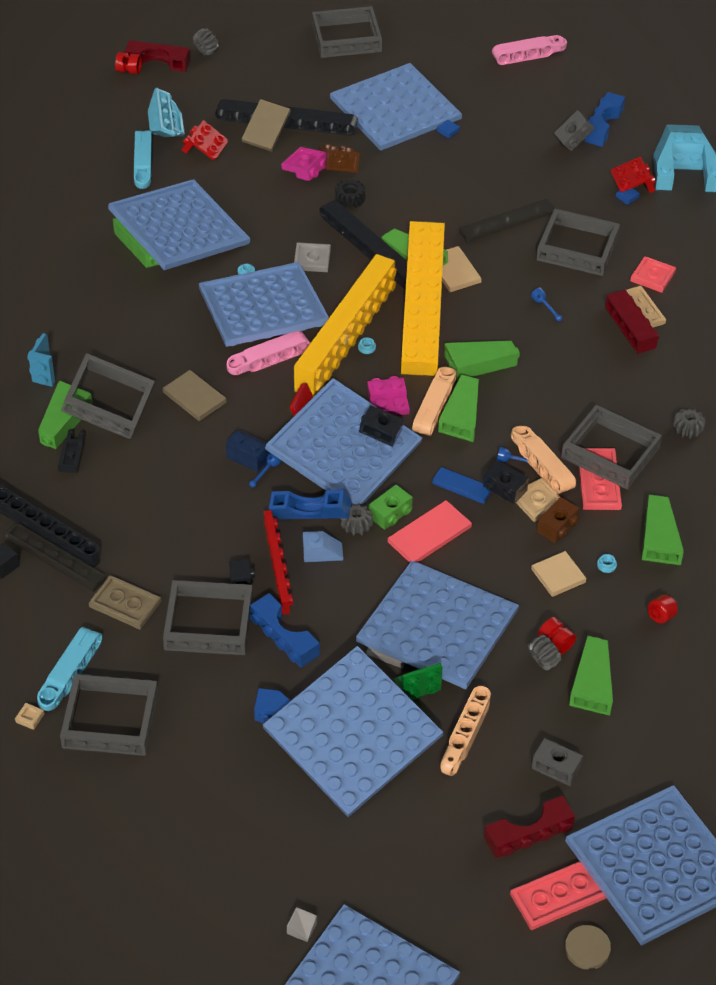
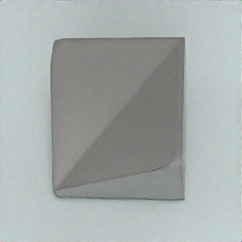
[287,907,317,942]

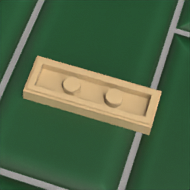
[626,286,666,327]

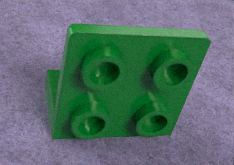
[393,663,443,700]

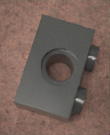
[554,110,595,151]
[532,738,583,786]

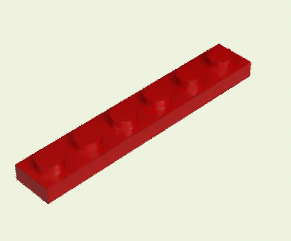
[264,510,293,615]

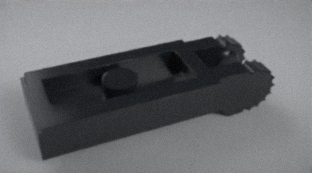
[58,430,85,473]

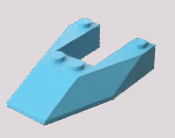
[653,124,716,192]

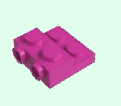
[281,147,326,181]
[367,376,410,416]

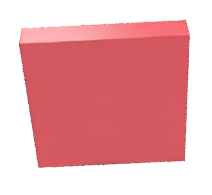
[630,256,676,293]

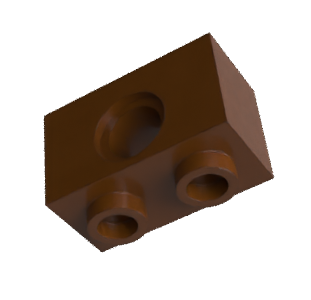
[537,497,580,543]

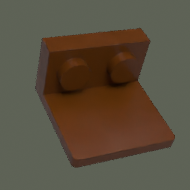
[318,144,360,173]

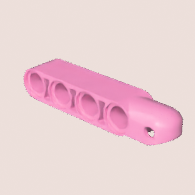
[492,35,567,65]
[226,331,311,375]

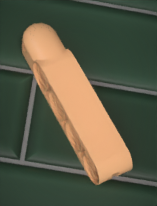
[412,367,456,436]
[511,426,576,494]
[440,686,491,776]

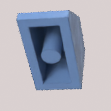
[303,531,343,562]

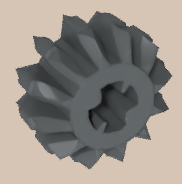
[192,28,219,56]
[673,407,705,439]
[340,503,373,536]
[528,635,561,671]

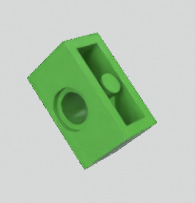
[369,485,413,530]

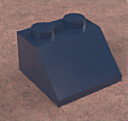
[226,430,270,472]

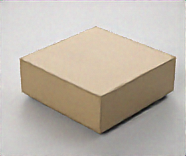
[15,703,45,730]

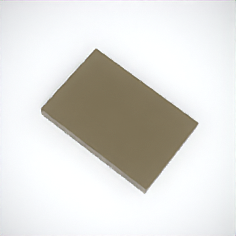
[242,99,291,152]
[163,370,227,421]
[89,575,161,630]

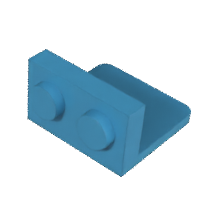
[27,333,55,387]

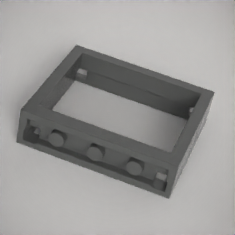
[312,6,382,58]
[537,208,620,276]
[61,353,155,439]
[561,405,662,490]
[163,580,253,655]
[60,674,158,756]

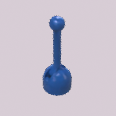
[531,287,562,322]
[496,447,538,463]
[249,453,282,488]

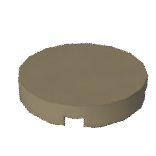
[565,925,611,970]

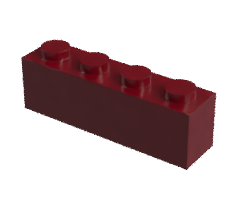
[605,290,659,354]

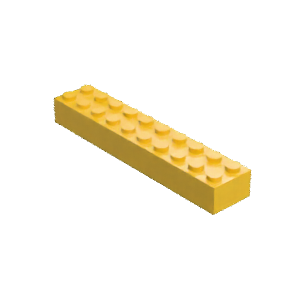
[401,221,445,376]
[294,254,397,397]

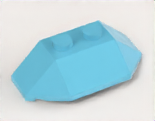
[148,88,185,137]

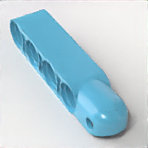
[134,130,152,189]
[37,627,102,711]

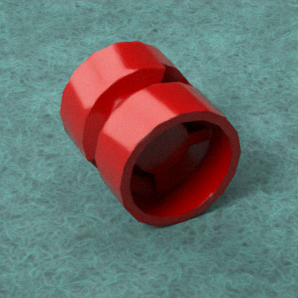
[115,52,142,75]
[538,617,577,655]

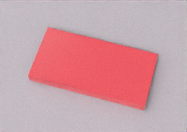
[578,448,622,510]
[388,500,472,562]
[510,861,606,930]

